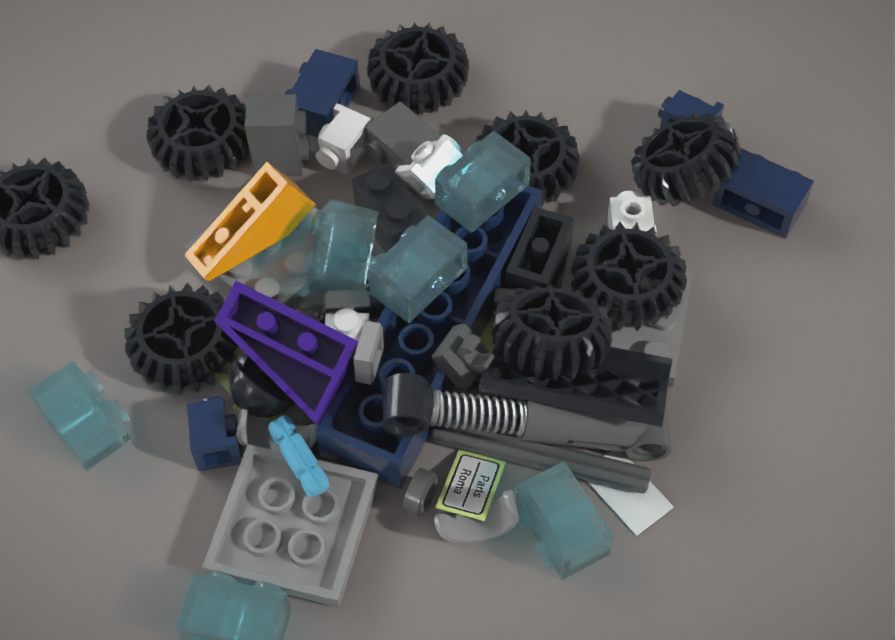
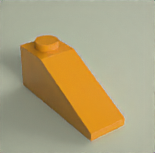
[185,162,316,281]

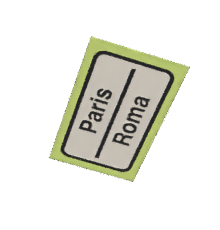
[435,449,506,521]

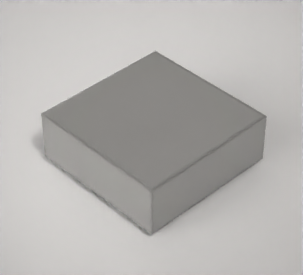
[354,320,384,385]

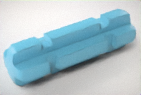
[268,416,329,498]

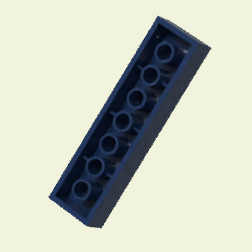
[315,164,542,489]

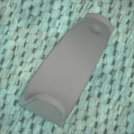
[236,409,318,451]
[434,490,519,543]

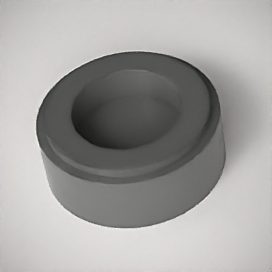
[403,468,438,517]

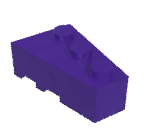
[214,281,359,425]

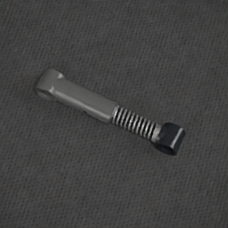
[383,373,672,462]

